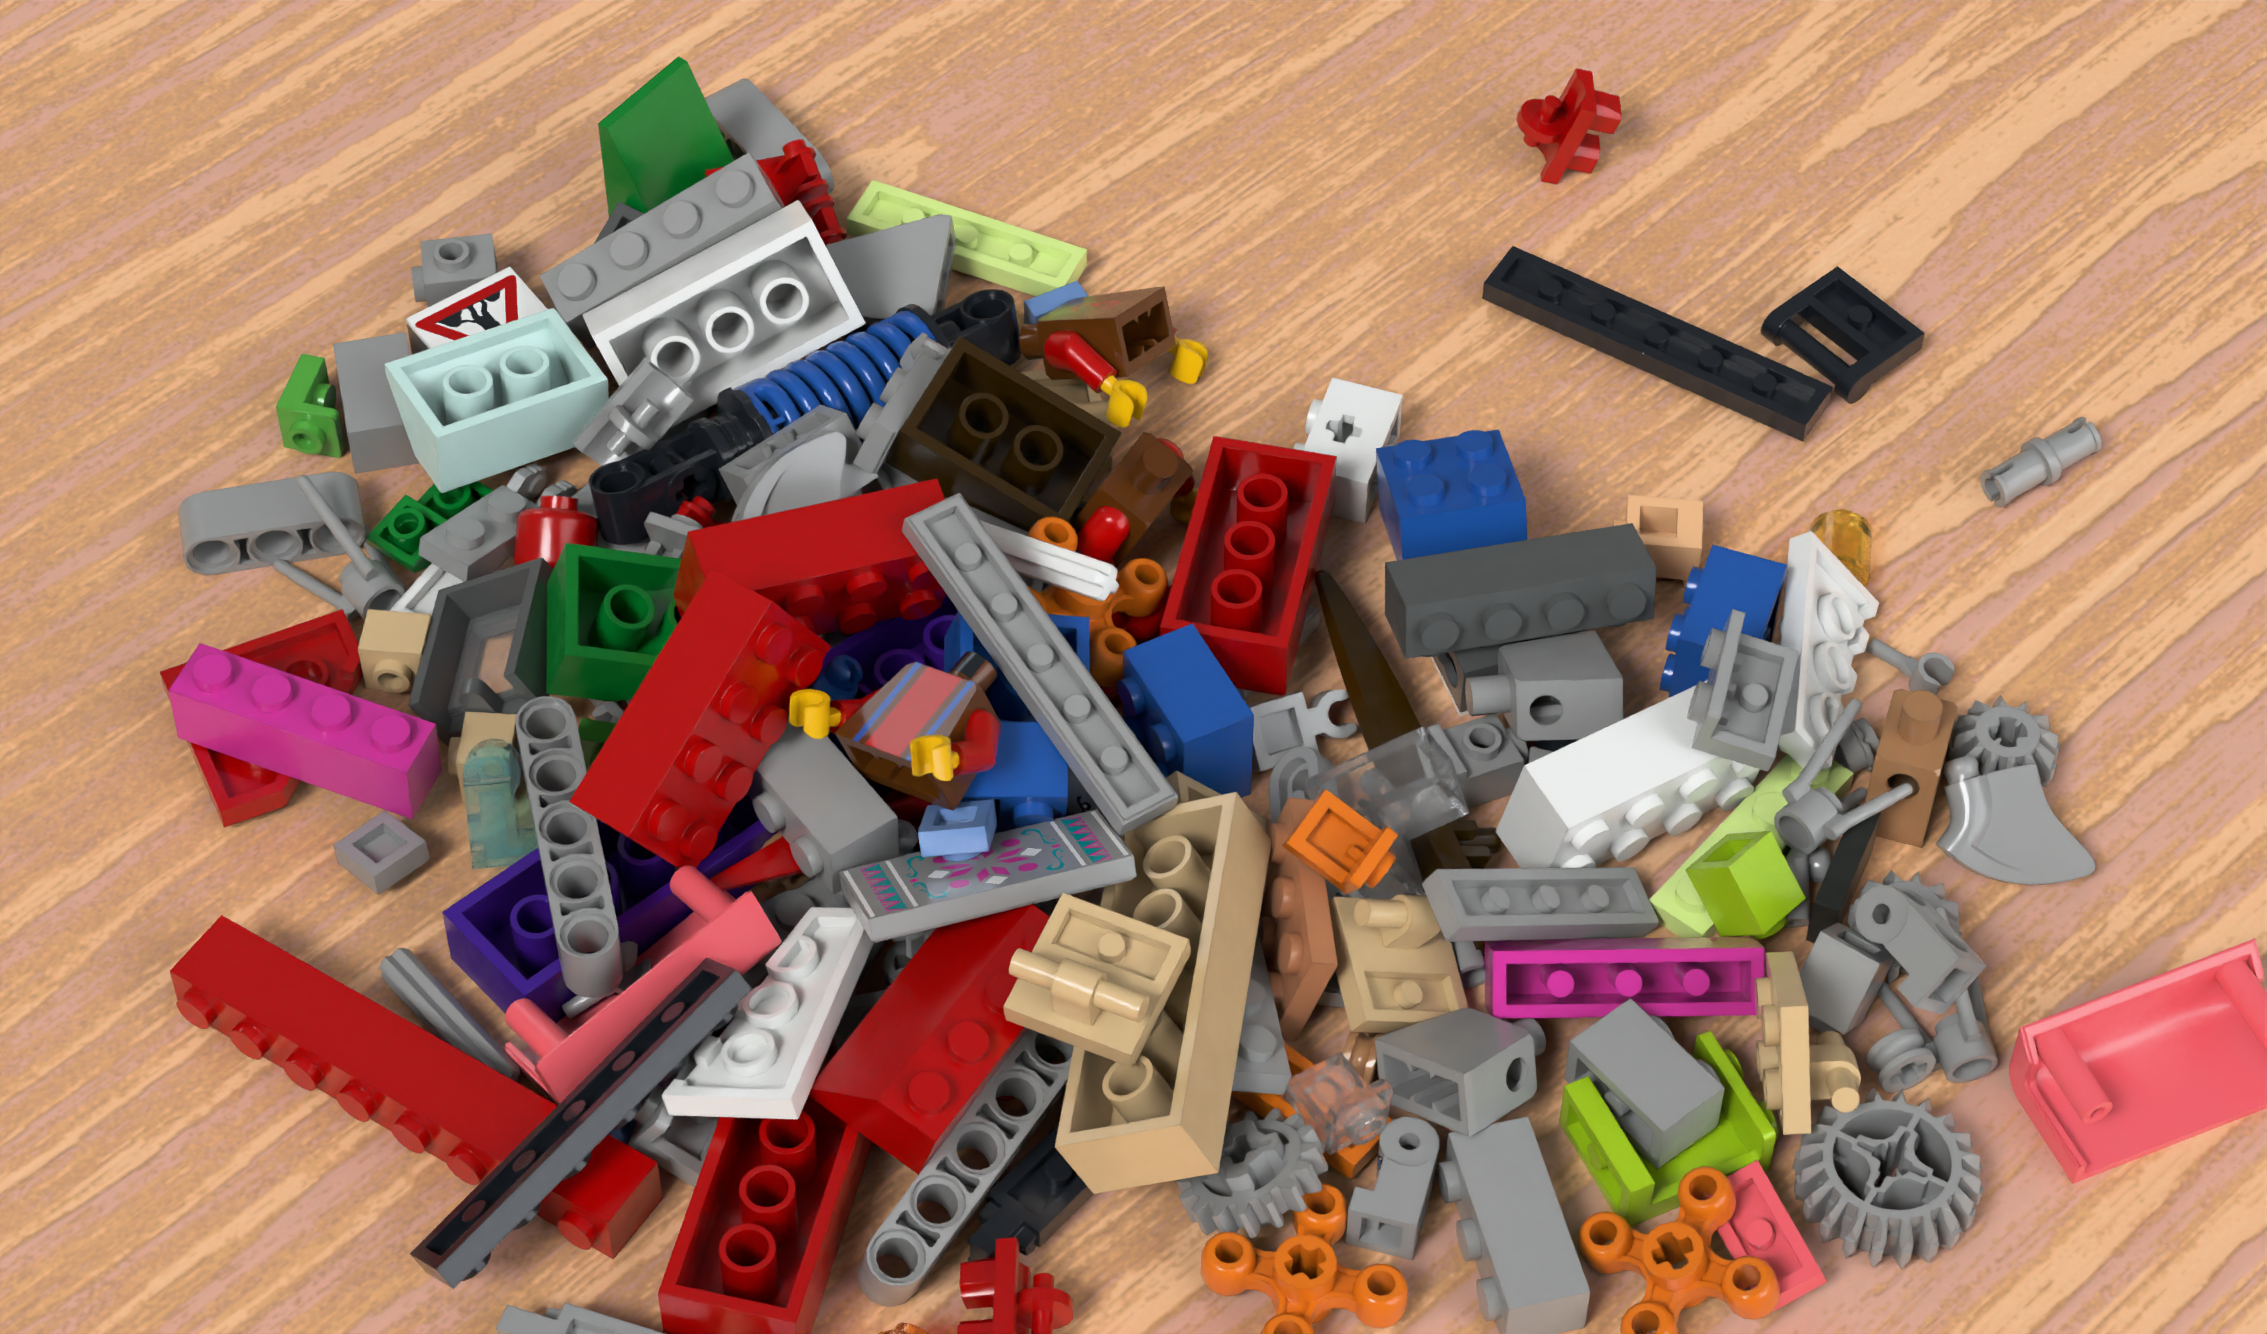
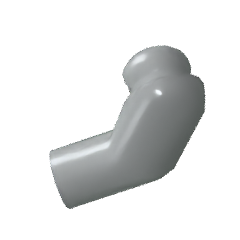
[1784,847,1830,928]

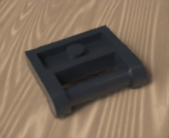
[1760,266,1925,404]

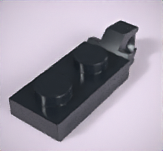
[968,1124,1093,1262]

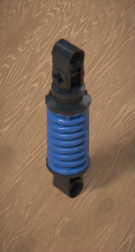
[589,289,1022,545]

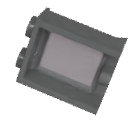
[408,557,553,748]

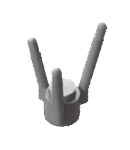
[273,475,405,622]
[1774,699,1913,854]
[1877,906,1998,1083]

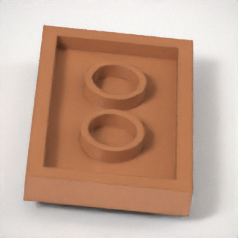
[1258,797,1338,1041]

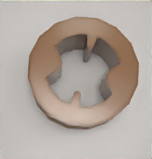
[1337,1031,1384,1093]

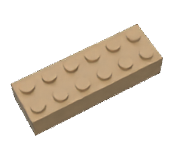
[1055,792,1272,1194]

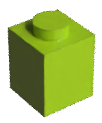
[1685,831,1806,940]

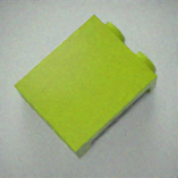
[1559,1031,1778,1227]

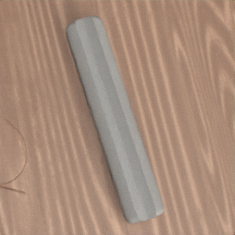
[380,948,522,1084]

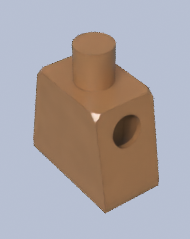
[1865,689,1958,848]

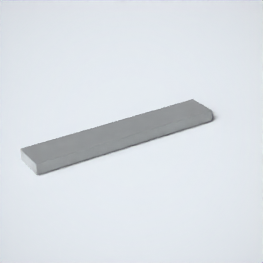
[902,493,1179,837]

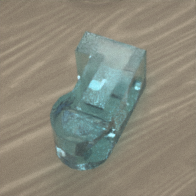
[463,738,538,869]

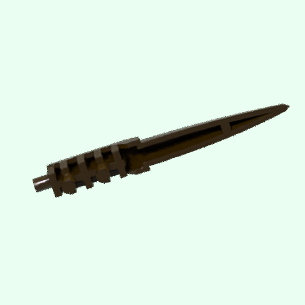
[1314,569,1501,956]

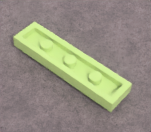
[847,180,1087,297]
[1649,754,1854,938]

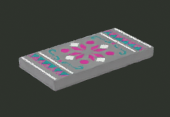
[839,809,1137,943]

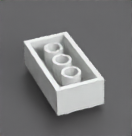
[582,200,866,428]
[1495,680,1783,868]

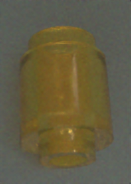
[1809,509,1872,587]

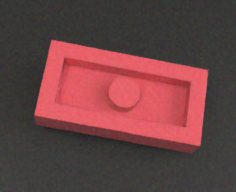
[1702,1160,1827,1313]

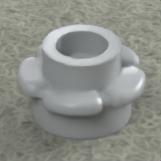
[1834,718,1879,773]

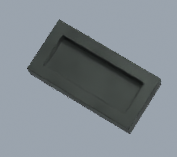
[1806,804,1881,943]

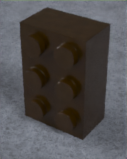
[885,336,1121,532]

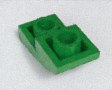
[365,481,493,573]

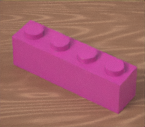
[169,643,442,819]
[1485,937,1765,1019]

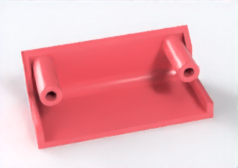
[503,866,782,1105]
[2009,938,2267,1184]

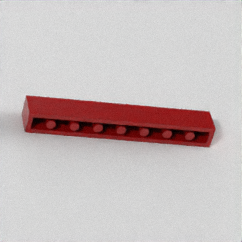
[170,915,663,1259]

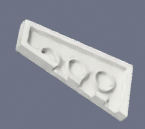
[1778,531,1879,770]
[661,907,874,1119]

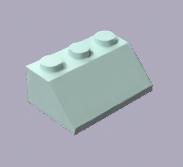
[385,308,609,493]

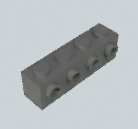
[1385,523,1656,659]

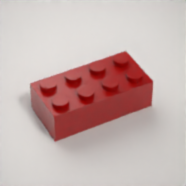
[1160,436,1337,696]
[673,478,946,635]
[569,568,831,868]
[658,1076,873,1334]

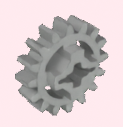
[1176,1108,1328,1238]

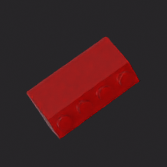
[808,904,1050,1175]

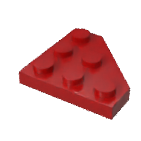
[160,609,363,828]

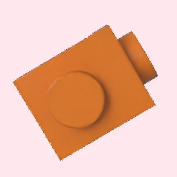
[1282,789,1399,895]

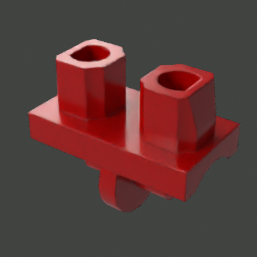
[1516,68,1622,185]
[957,1237,1073,1334]

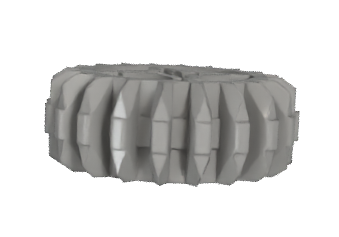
[1793,1087,1983,1270]

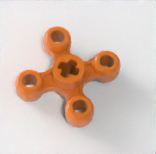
[1027,516,1168,687]
[1578,1166,1780,1334]
[1201,1183,1408,1334]

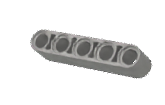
[516,696,624,997]
[858,1029,1074,1307]

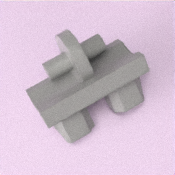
[573,357,694,466]

